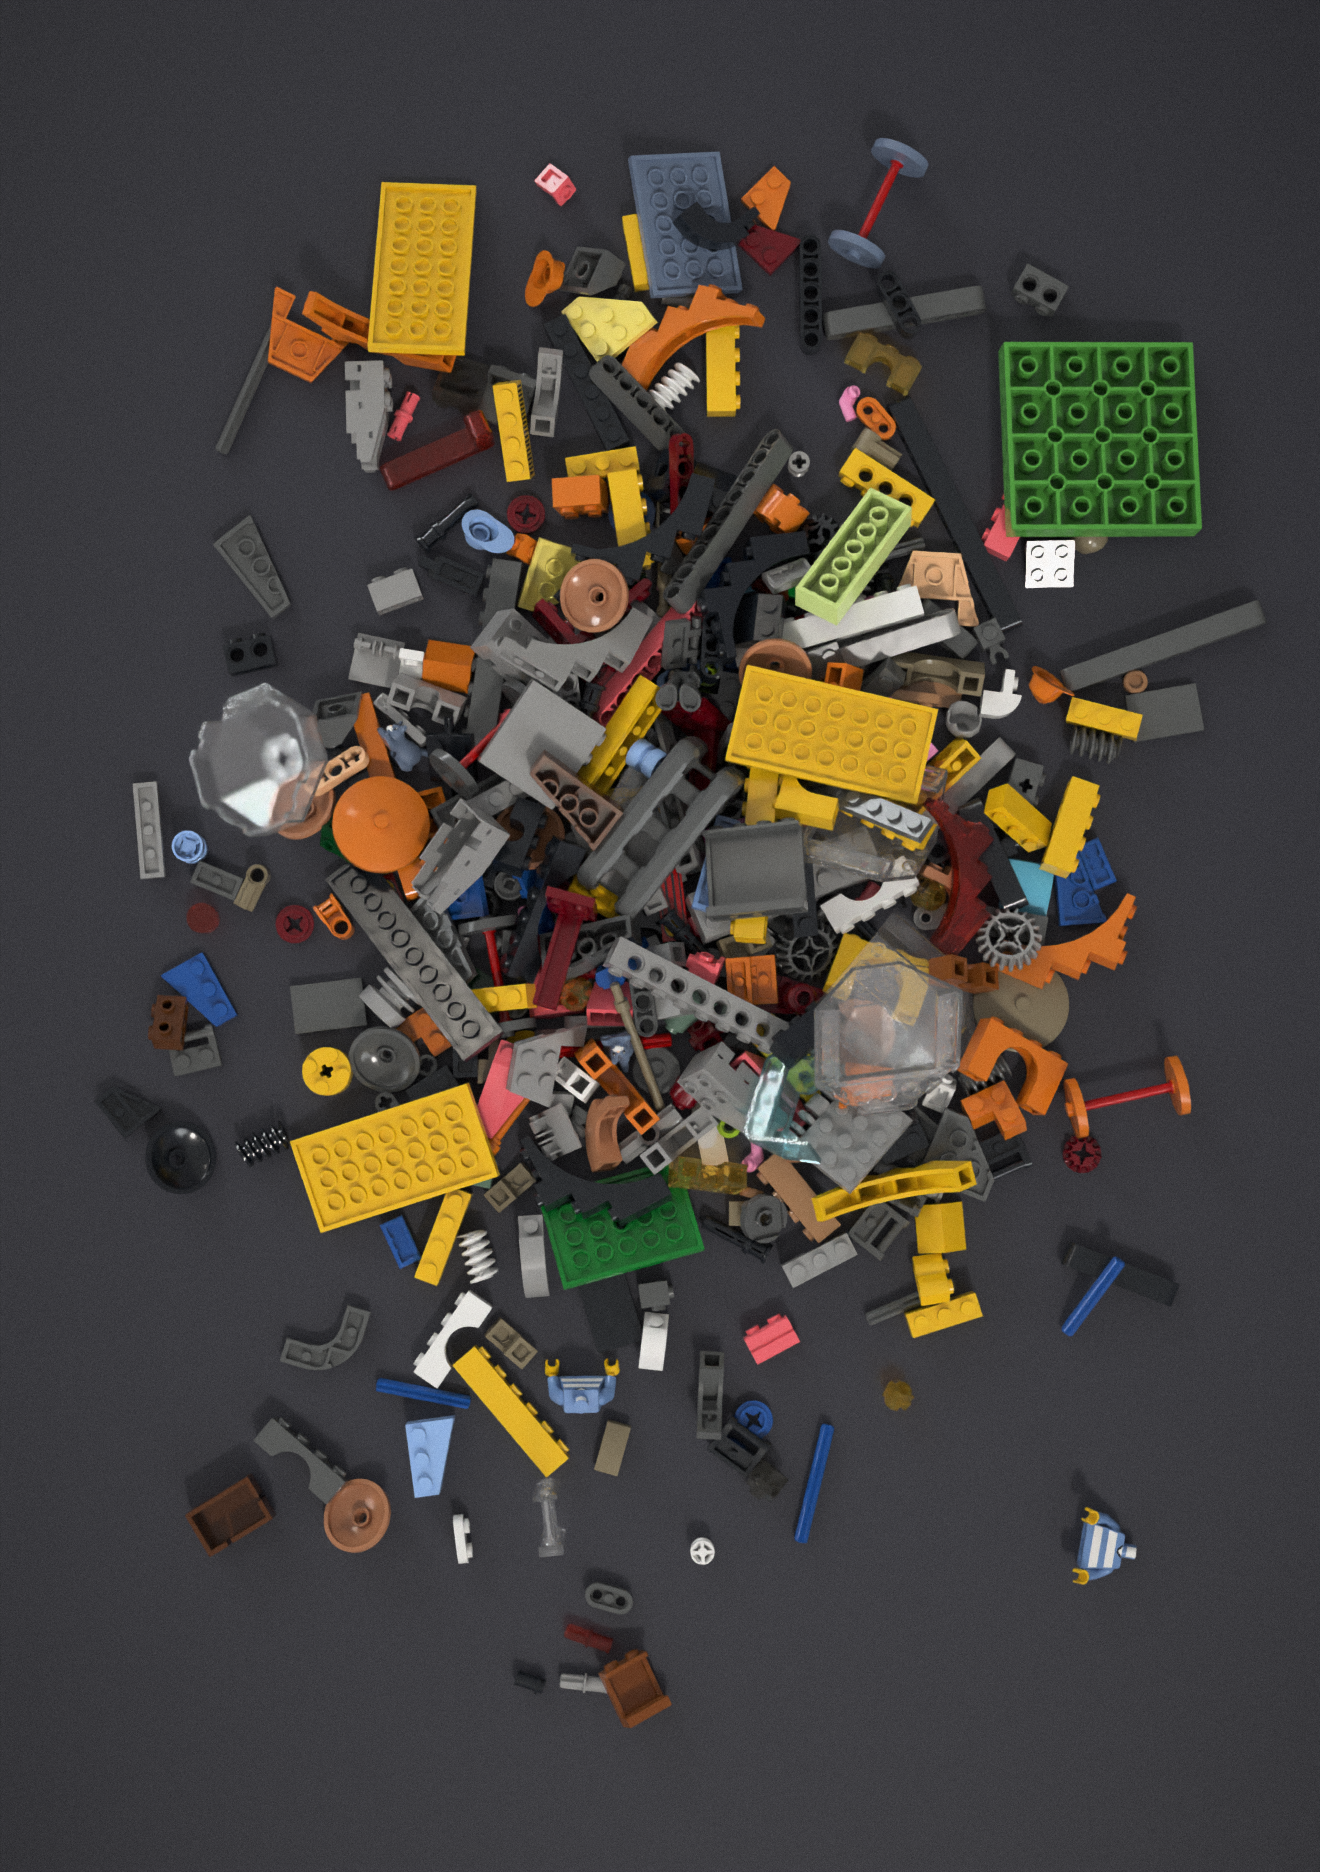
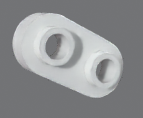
[453,1514,473,1564]

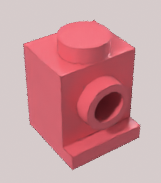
[685,952,726,985]

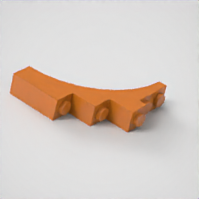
[622,284,766,391]
[302,291,457,373]
[989,893,1137,989]

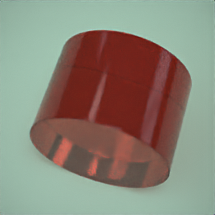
[186,903,220,934]

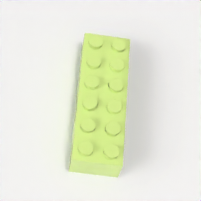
[795,487,912,626]

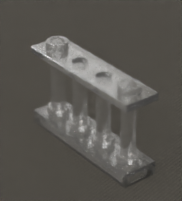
[532,1478,567,1558]

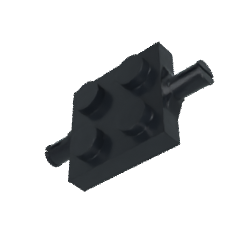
[426,716,478,797]

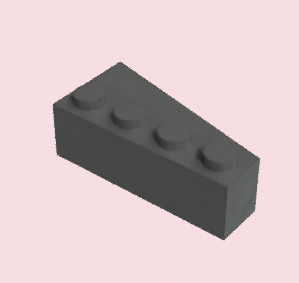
[539,914,642,983]

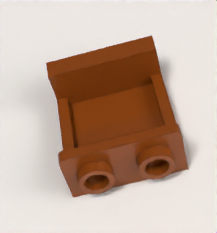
[598,1648,672,1728]

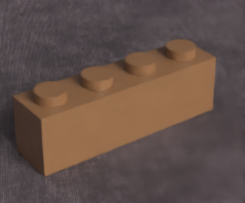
[756,1149,841,1243]

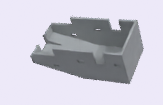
[345,360,393,473]
[470,608,579,691]
[411,798,510,914]
[677,1041,787,1140]

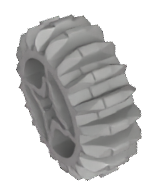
[976,907,1042,972]

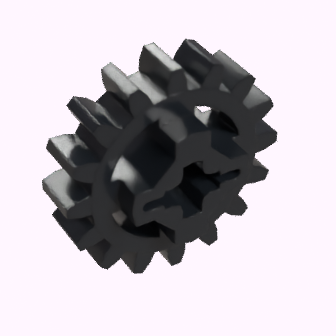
[796,513,840,565]

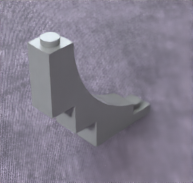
[494,607,653,692]

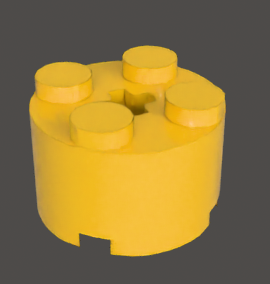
[302,1047,353,1096]

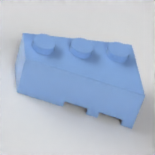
[405,1415,455,1498]

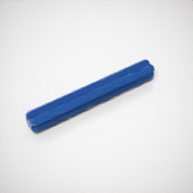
[1062,1256,1125,1336]
[376,1378,471,1409]

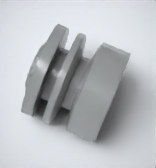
[359,966,420,1029]

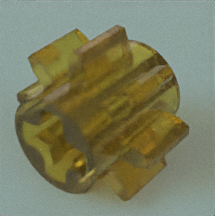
[882,1381,914,1411]

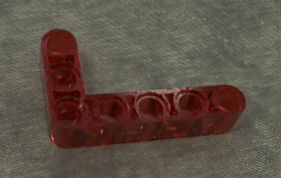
[379,410,495,491]

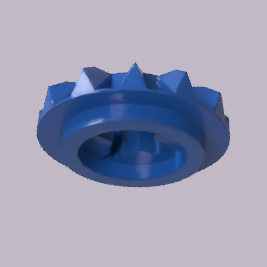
[734,1401,773,1438]

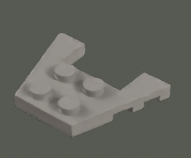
[506,1023,587,1115]

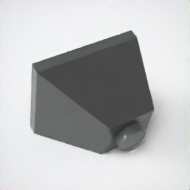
[559,246,626,295]
[310,692,363,748]

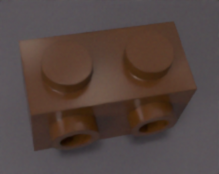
[148,995,189,1050]

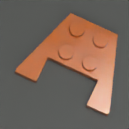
[268,287,350,383]

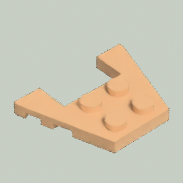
[898,551,979,627]

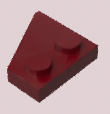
[738,225,801,276]

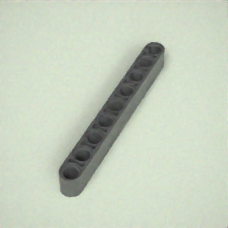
[663,429,793,614]
[1060,600,1267,693]

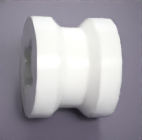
[690,1537,715,1565]

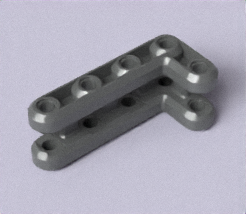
[576,736,745,919]

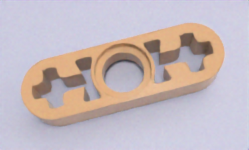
[304,746,369,796]

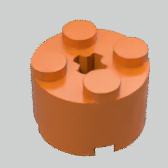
[753,484,810,534]

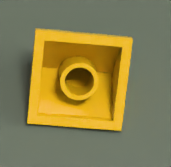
[915,1201,966,1254]

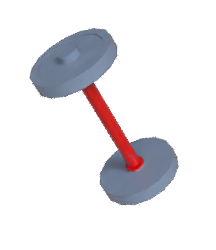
[828,138,929,269]

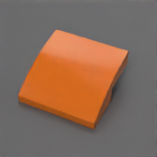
[725,954,779,1005]

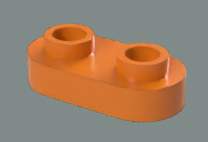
[856,397,896,441]

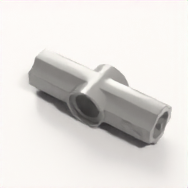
[618,1104,683,1164]

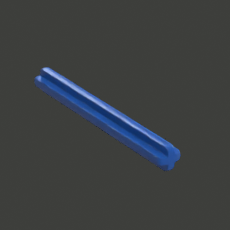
[794,1424,834,1543]

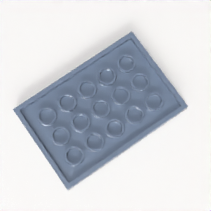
[628,152,743,298]

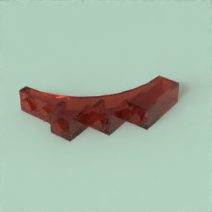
[922,797,994,956]

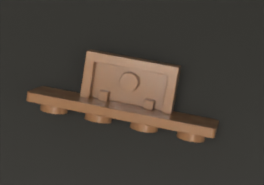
[868,675,962,708]

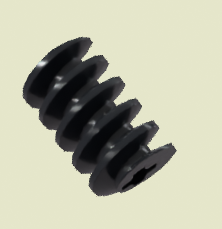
[235,1120,289,1167]

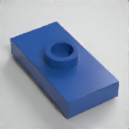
[1078,837,1117,891]
[380,1215,422,1269]

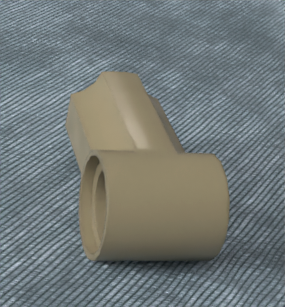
[851,428,902,471]
[234,864,271,912]

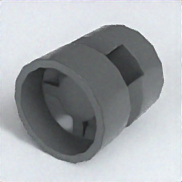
[494,872,522,902]

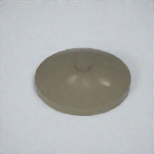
[972,971,1069,1053]

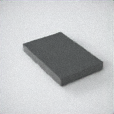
[1124,683,1204,743]
[290,978,368,1034]

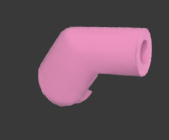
[839,385,860,422]
[741,1139,764,1172]

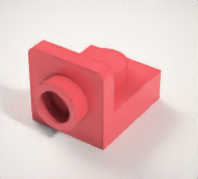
[534,164,576,206]

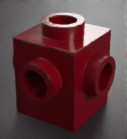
[687,1020,727,1052]

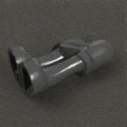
[655,665,702,712]

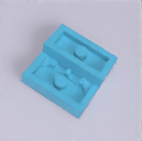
[998,857,1054,916]

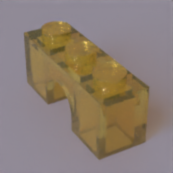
[844,332,922,396]
[668,1156,747,1195]

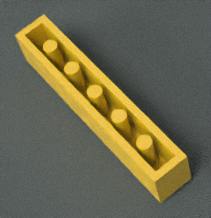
[577,675,662,794]
[452,1345,570,1478]

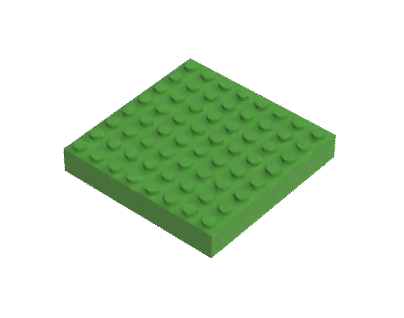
[998,342,1202,537]

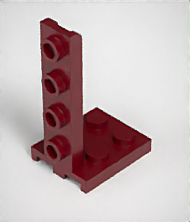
[532,578,652,645]
[661,698,731,808]
[533,886,598,1011]

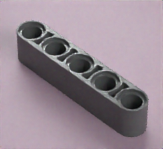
[589,355,685,453]

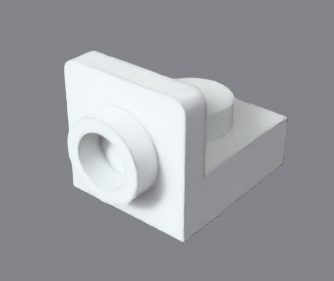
[399,648,425,679]
[922,1072,957,1113]

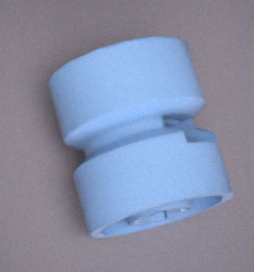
[626,738,668,779]
[172,830,208,864]

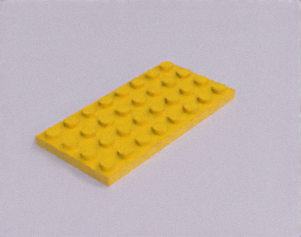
[368,182,477,356]
[725,665,938,805]
[290,1083,500,1233]

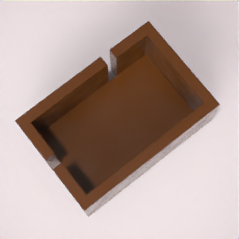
[185,1473,277,1557]

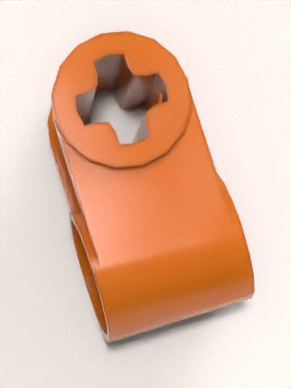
[313,893,355,940]

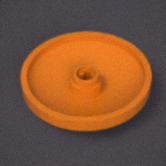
[332,776,430,873]

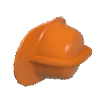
[525,250,565,307]
[1029,666,1075,704]

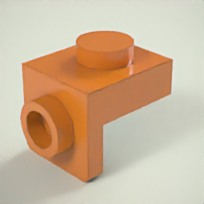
[506,533,537,566]

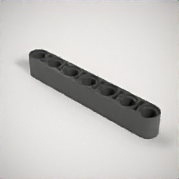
[822,286,987,340]

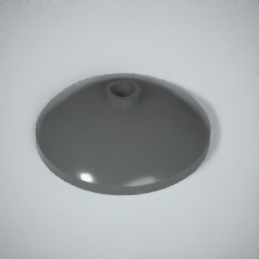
[349,1027,421,1093]

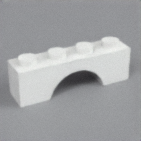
[820,857,920,934]
[413,1290,493,1388]

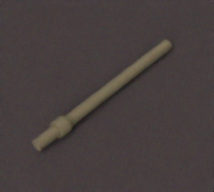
[610,982,665,1110]

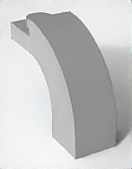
[530,347,563,437]
[640,1107,721,1175]
[518,1214,550,1298]

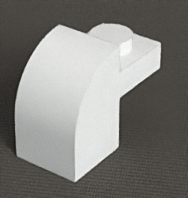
[978,669,1022,719]
[555,1057,600,1103]
[639,1312,669,1371]

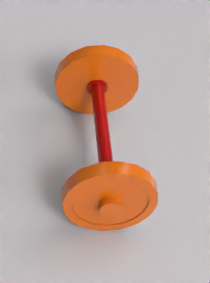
[1063,1055,1191,1138]

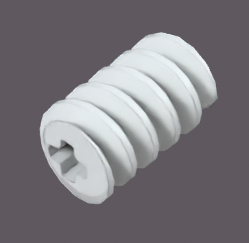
[648,363,700,411]
[456,1230,498,1284]

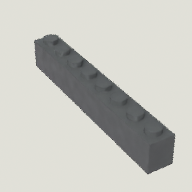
[462,558,523,746]

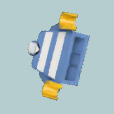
[545,1358,620,1414]
[1073,1507,1137,1585]

